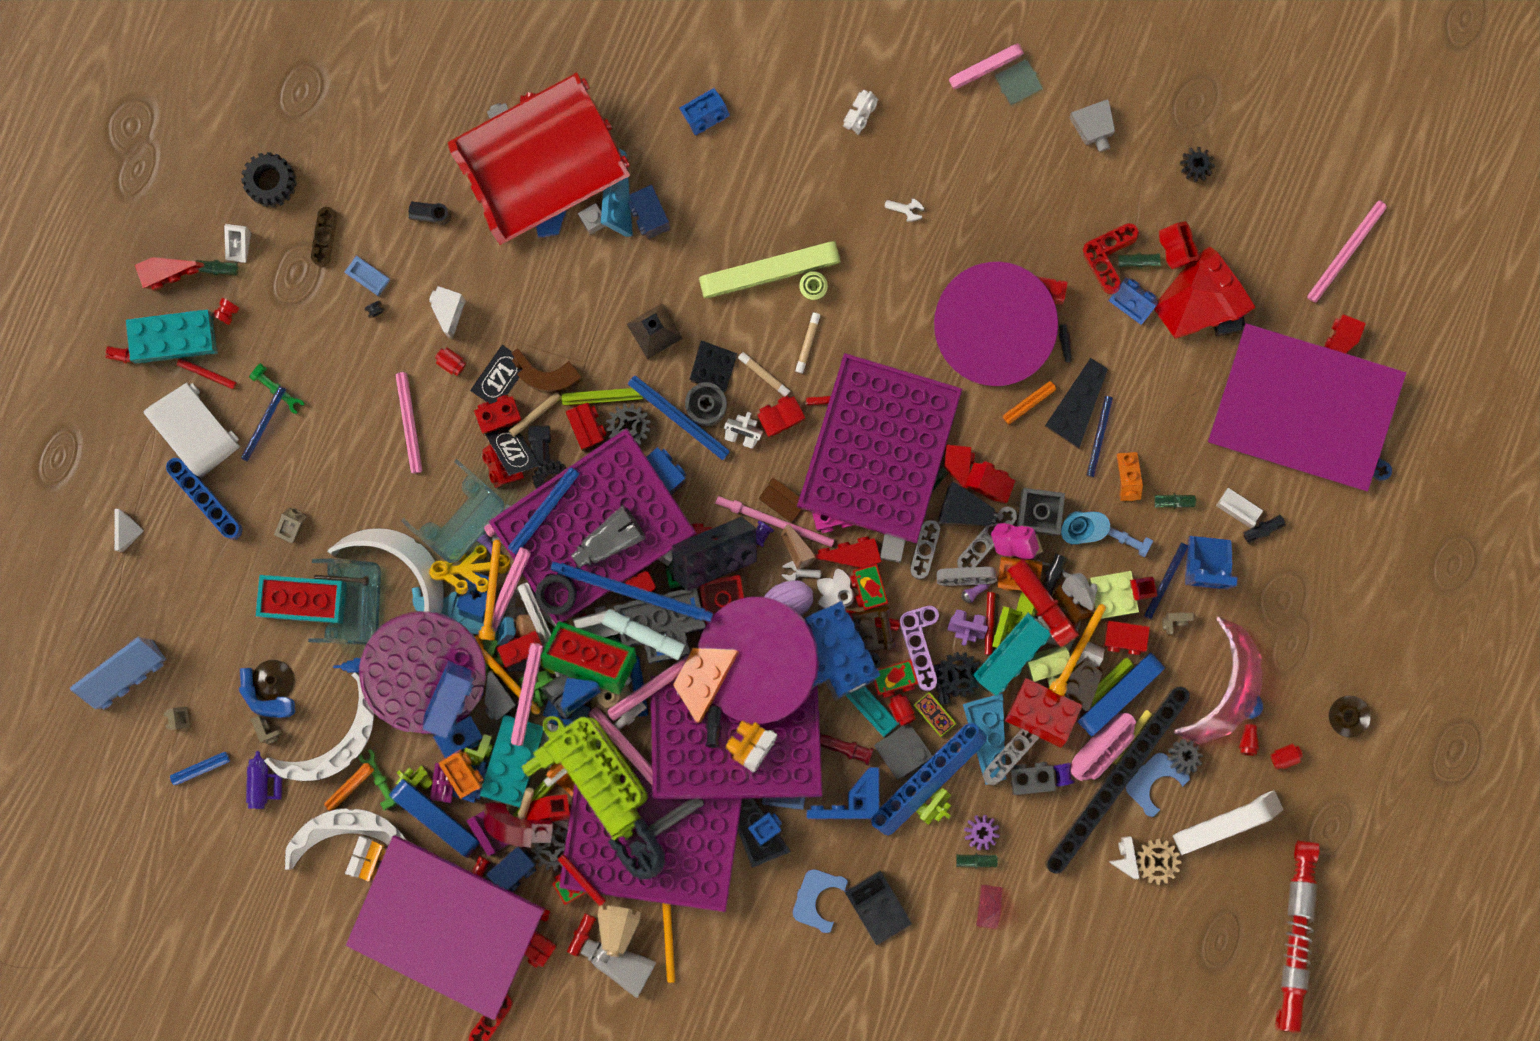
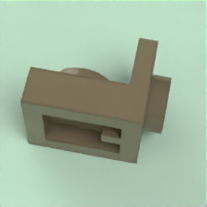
[274,508,307,544]
[1162,613,1194,634]
[251,716,282,744]

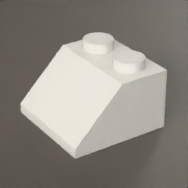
[429,286,466,339]

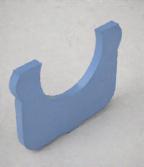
[1126,753,1190,817]
[793,869,848,933]

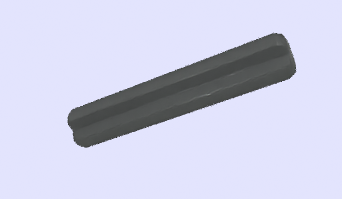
[647,798,704,836]

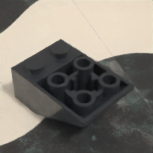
[844,870,912,946]

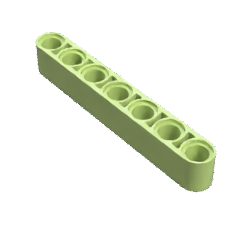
[699,241,841,298]

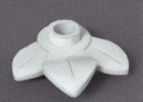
[817,569,855,608]

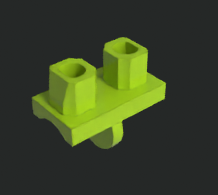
[396,765,433,790]
[916,788,952,825]

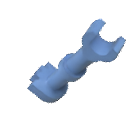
[1108,527,1153,558]

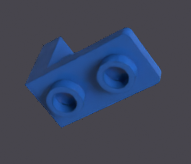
[749,812,782,845]

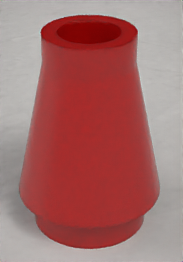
[1239,724,1259,756]

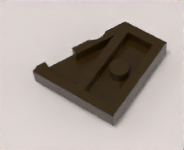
[1066,656,1103,712]

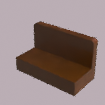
[759,477,802,523]
[1052,584,1096,628]

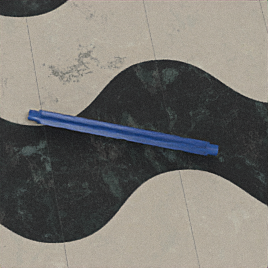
[551,561,713,622]

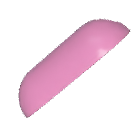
[1070,713,1136,781]

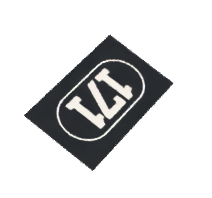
[470,345,523,404]
[485,425,540,475]

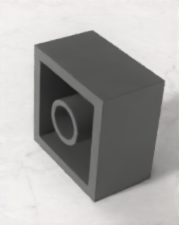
[1017,488,1065,536]

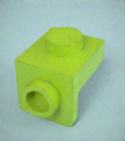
[463,734,493,766]

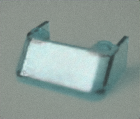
[401,459,504,563]
[308,558,381,645]

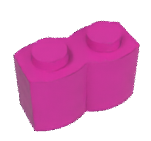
[991,523,1039,559]

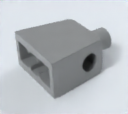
[1070,99,1115,152]

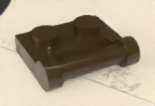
[852,607,896,652]

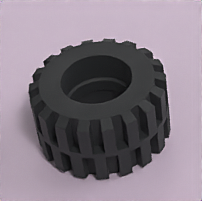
[241,152,297,208]

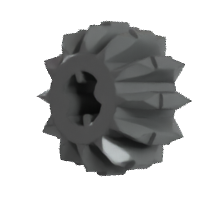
[1167,739,1203,775]

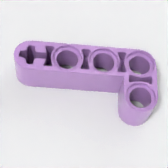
[900,606,939,691]

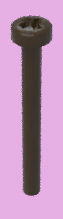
[314,575,369,586]

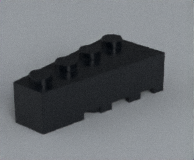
[738,798,791,868]

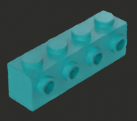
[974,612,1051,696]

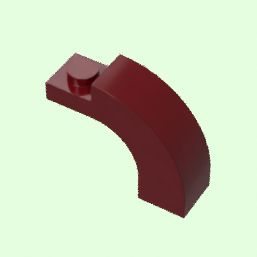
[483,803,553,847]

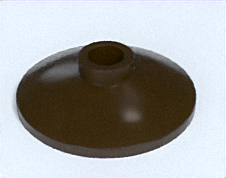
[253,660,294,701]
[1329,696,1371,737]

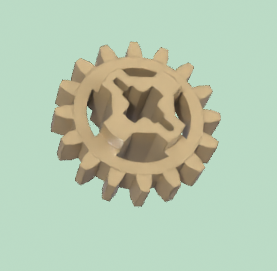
[1136,839,1181,885]

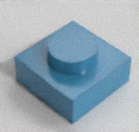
[497,617,516,645]

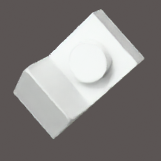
[1108,836,1139,879]

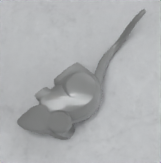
[1037,559,1097,610]

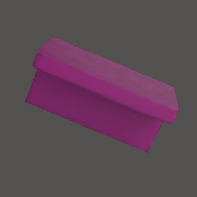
[467,811,508,856]

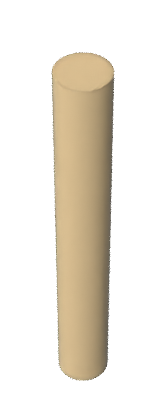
[509,392,561,437]
[517,788,534,820]

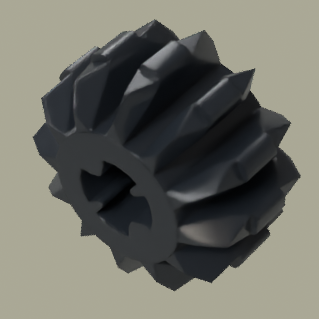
[1179,147,1215,182]

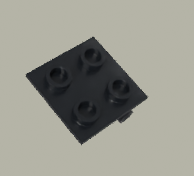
[689,340,738,392]

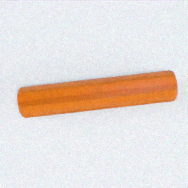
[1003,381,1056,425]
[324,763,374,811]

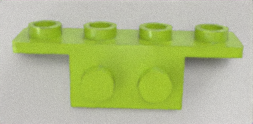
[992,592,1036,648]

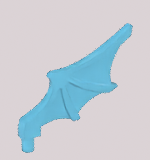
[412,587,497,640]

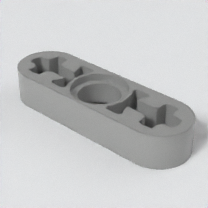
[910,520,940,579]
[937,567,997,586]

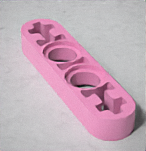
[949,44,1024,89]

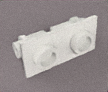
[843,90,878,135]

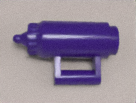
[246,751,283,809]

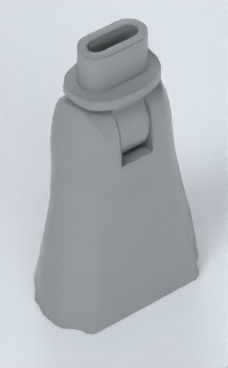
[581,939,657,998]

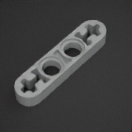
[957,507,1017,568]
[983,729,1039,785]

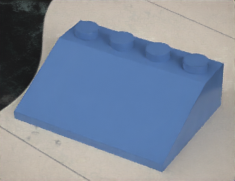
[70,637,166,710]

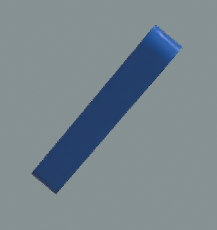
[871,723,987,835]

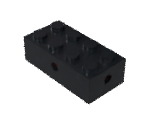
[672,516,757,591]

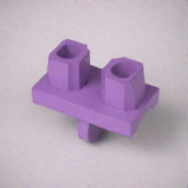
[947,610,988,646]

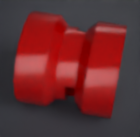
[211,298,240,325]

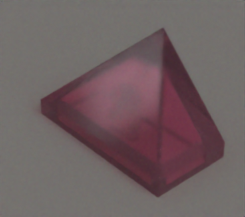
[976,884,1002,929]

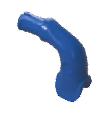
[239,668,295,718]

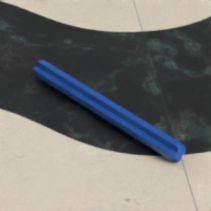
[628,375,730,460]

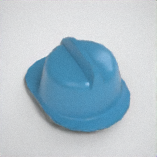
[1061,511,1110,544]

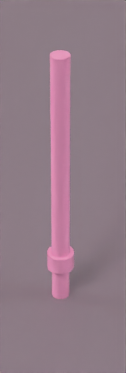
[715,496,834,547]

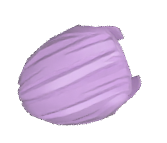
[765,580,813,616]

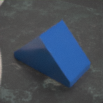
[561,678,601,716]

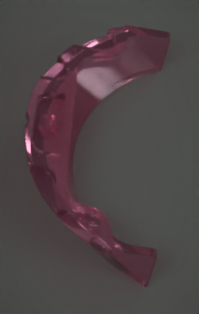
[1173,616,1263,744]

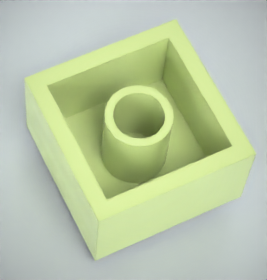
[1088,571,1139,619]

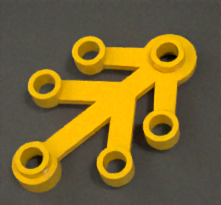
[429,545,511,594]

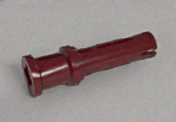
[820,733,874,766]

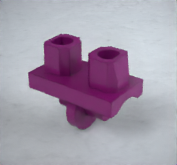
[430,763,454,803]

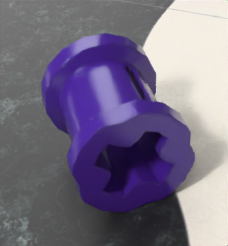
[756,521,774,547]
[1053,763,1074,787]

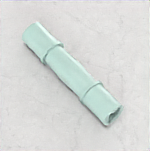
[602,609,685,660]

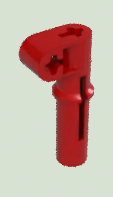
[1007,558,1079,648]

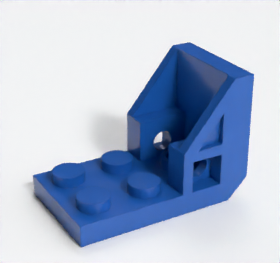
[1185,536,1237,590]
[807,768,879,819]

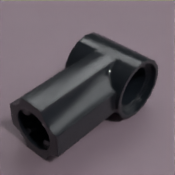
[408,201,452,225]
[528,425,551,466]

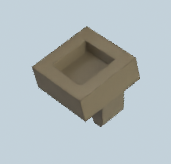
[164,707,190,730]

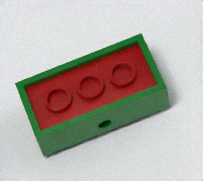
[541,621,637,695]

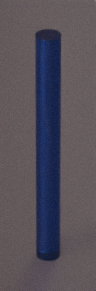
[240,385,286,462]
[1086,396,1113,478]
[1144,542,1188,620]

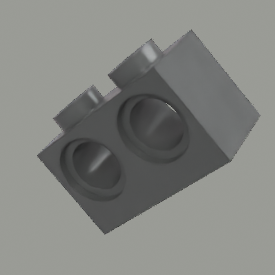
[1010,762,1056,795]

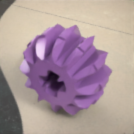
[964,815,1000,850]

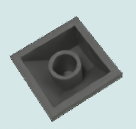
[485,671,518,721]
[874,724,933,780]

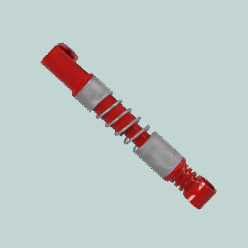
[1275,840,1319,1033]

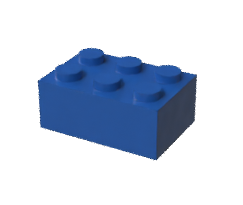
[423,661,474,738]

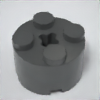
[685,382,727,427]

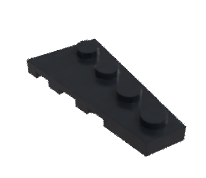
[1044,358,1108,449]

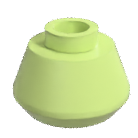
[799,272,828,300]

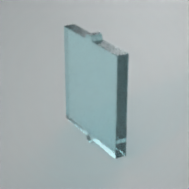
[995,59,1042,105]

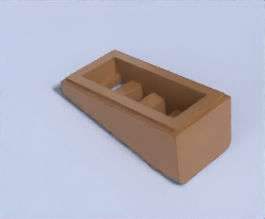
[781,524,816,570]

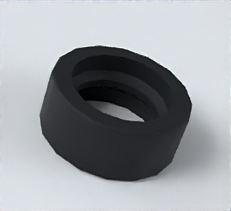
[536,575,577,614]

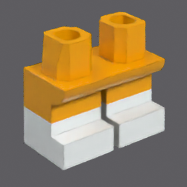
[726,721,777,773]
[345,836,387,881]

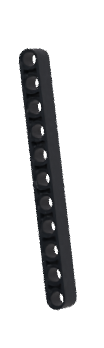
[1045,686,1190,874]

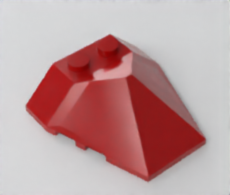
[1153,246,1255,339]

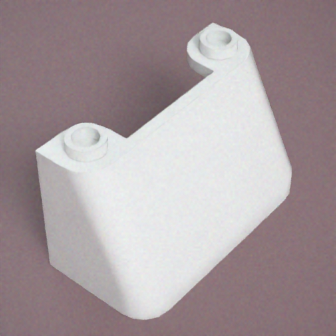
[143,383,240,478]

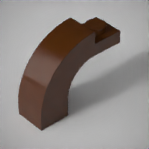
[511,348,583,393]

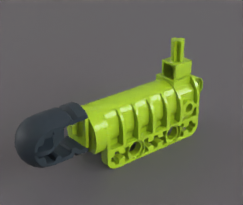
[522,716,665,880]

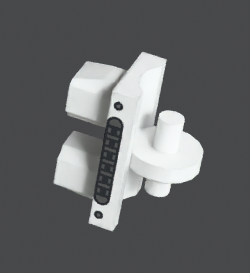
[724,412,763,449]

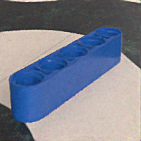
[166,458,243,540]
[1077,652,1165,737]
[389,779,480,858]

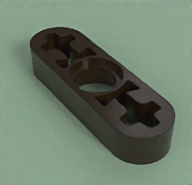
[311,207,337,267]

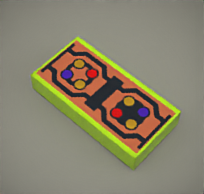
[913,692,956,737]

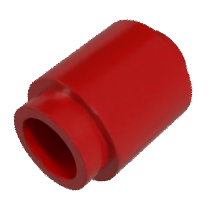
[435,347,467,377]
[888,694,916,727]
[1270,743,1303,770]

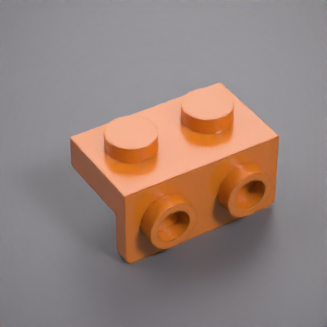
[998,557,1042,591]
[438,749,483,799]

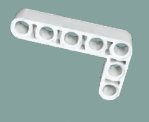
[1173,790,1283,855]

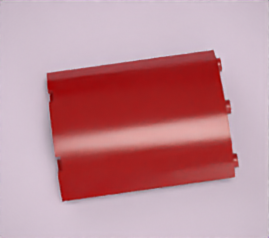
[447,72,630,245]

